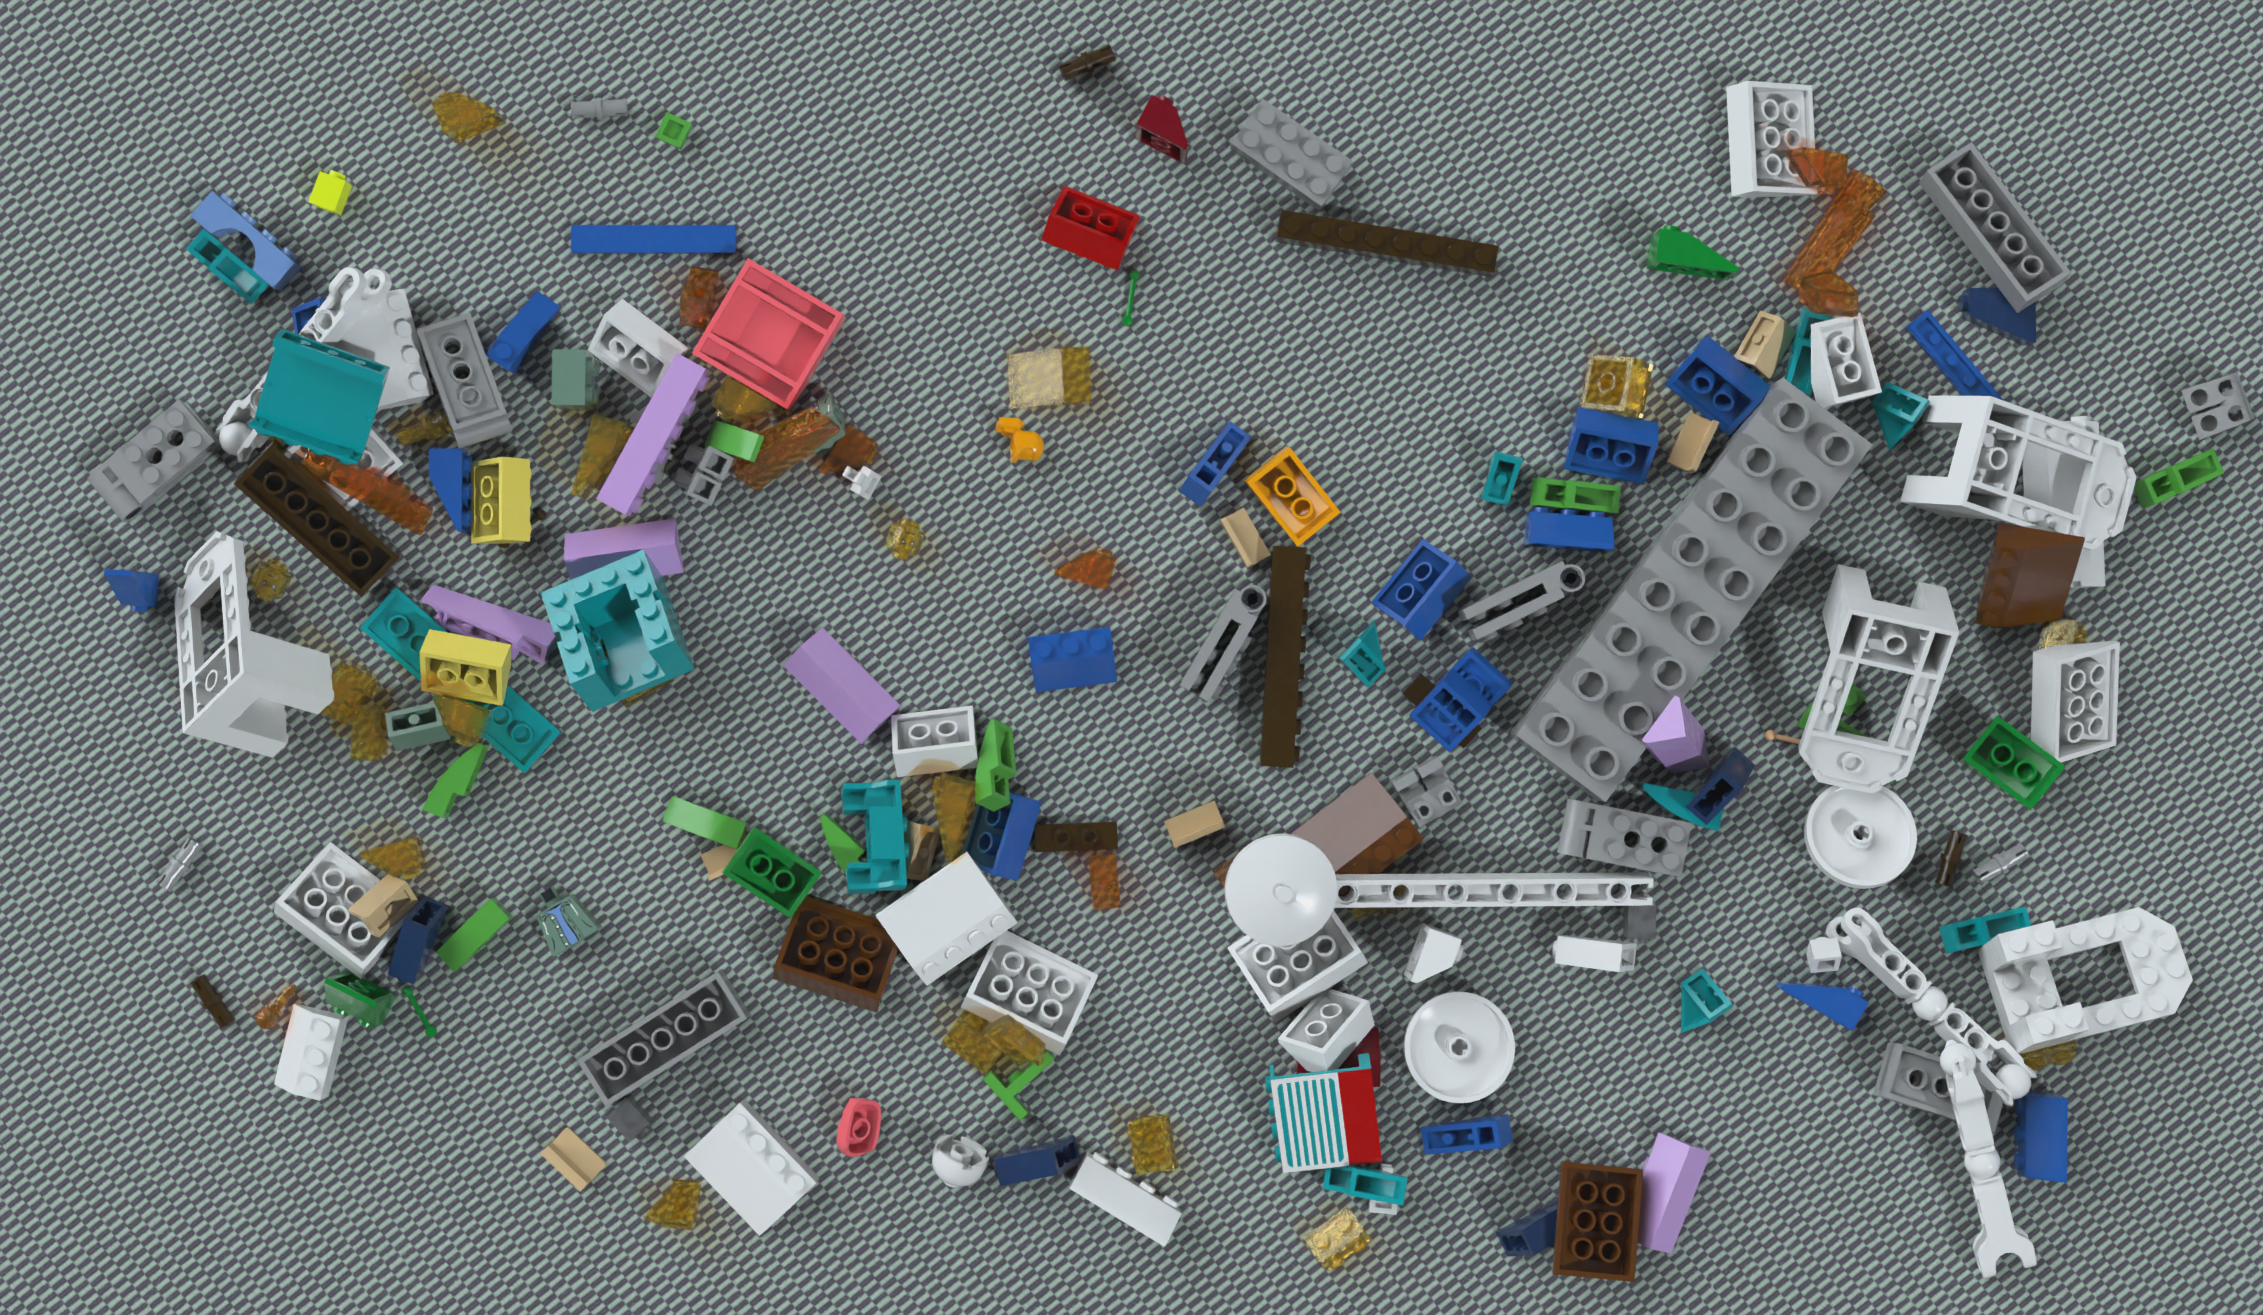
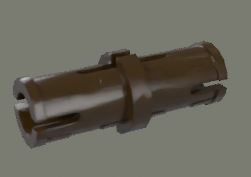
[1058,44,1116,81]
[1935,830,1968,888]
[190,974,236,1029]

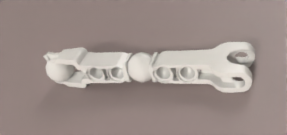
[215,268,392,463]
[1826,908,2037,1106]
[1940,1040,2037,1278]

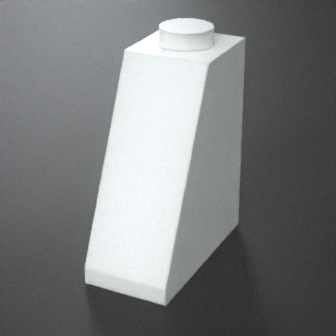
[1552,935,1637,972]

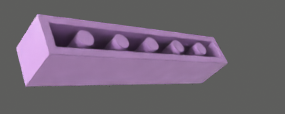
[596,353,710,516]

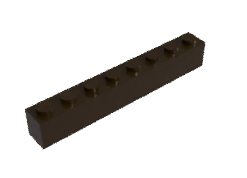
[1275,210,1499,277]
[1259,546,1311,768]

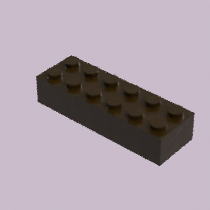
[234,439,401,597]

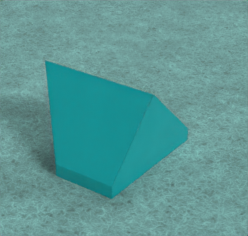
[1871,381,1930,450]
[1337,620,1387,688]
[1680,968,1734,1033]

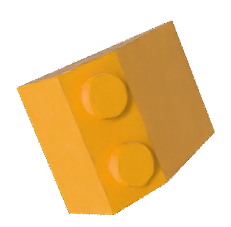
[1243,446,1341,547]

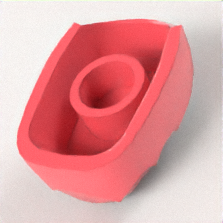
[836,1098,881,1157]

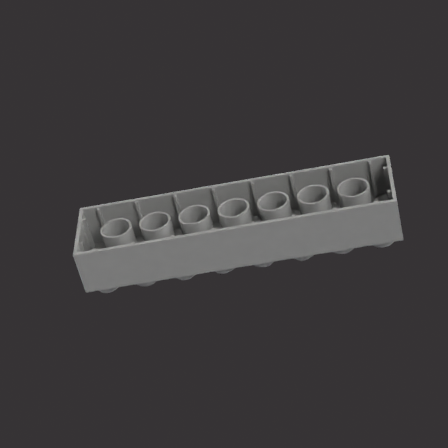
[1508,378,1873,802]

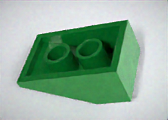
[1646,225,1739,281]
[1961,716,2066,810]
[722,827,822,918]
[324,971,397,1028]

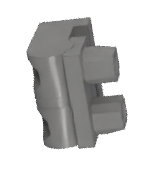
[2181,372,2254,440]
[672,445,734,506]
[1390,756,1462,828]

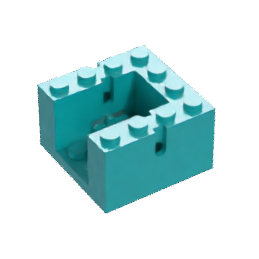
[541,550,695,712]

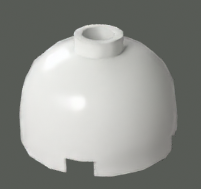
[932,1135,989,1187]

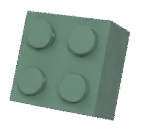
[551,349,600,411]

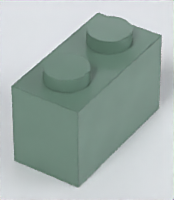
[385,701,451,751]

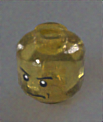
[886,518,924,560]
[250,559,292,602]

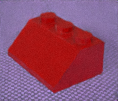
[1041,186,1140,271]

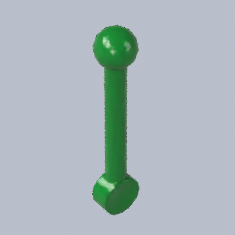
[1122,269,1140,326]
[402,986,437,1037]

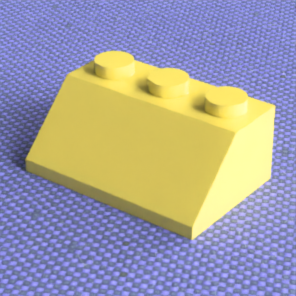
[471,457,532,544]
[420,629,511,706]

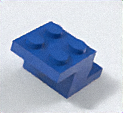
[1409,646,1513,753]

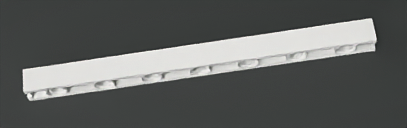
[1334,872,1654,908]

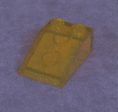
[1007,346,1092,410]
[571,414,634,500]
[931,772,975,862]

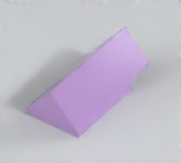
[564,518,684,580]
[784,627,901,744]
[1642,695,1710,773]
[1638,1132,1711,1253]

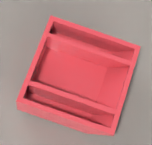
[692,258,846,412]

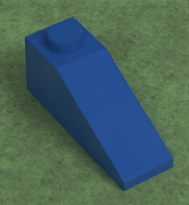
[486,291,561,374]
[1179,421,1252,507]
[104,569,159,612]
[1775,982,1869,1031]
[1420,1114,1513,1155]

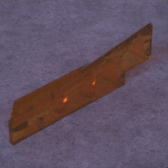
[1782,169,1887,289]
[734,407,840,491]
[303,449,433,535]

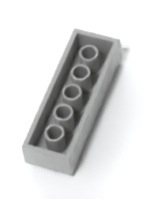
[1919,142,2071,313]
[577,969,751,1107]

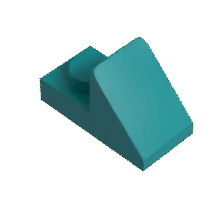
[1481,451,1523,506]

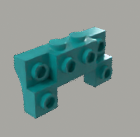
[841,780,909,894]

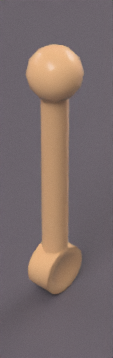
[1765,730,1801,745]

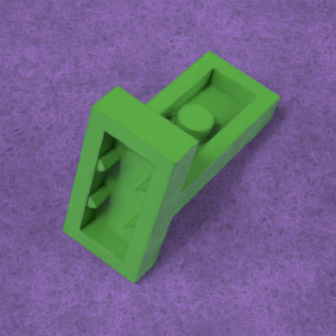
[983,1050,1055,1120]

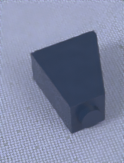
[1958,288,2036,346]
[1686,747,1755,825]
[388,896,449,984]
[993,1135,1081,1186]
[1496,1201,1558,1257]

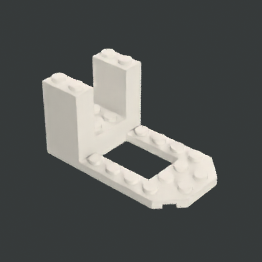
[1900,396,2136,550]
[174,531,334,758]
[1798,564,1959,794]
[1977,907,2193,1054]

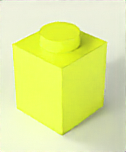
[308,170,353,216]

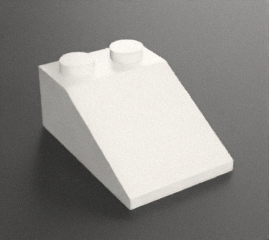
[1811,313,1882,408]

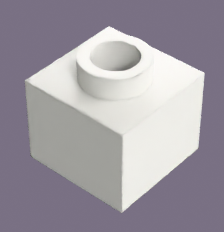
[1806,937,1842,973]

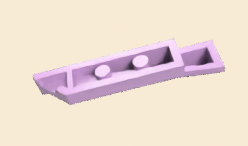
[422,585,557,665]

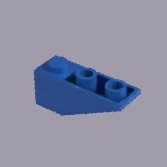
[429,448,472,533]

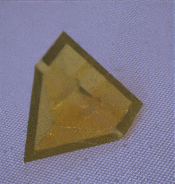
[643,1179,701,1230]

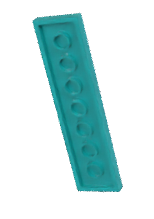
[360,587,562,773]

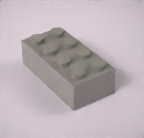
[1230,99,1353,212]

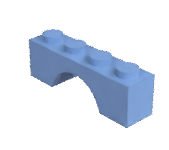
[190,191,302,291]

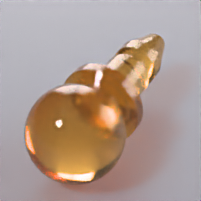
[256,984,296,1029]

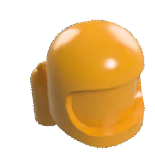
[996,417,1044,463]

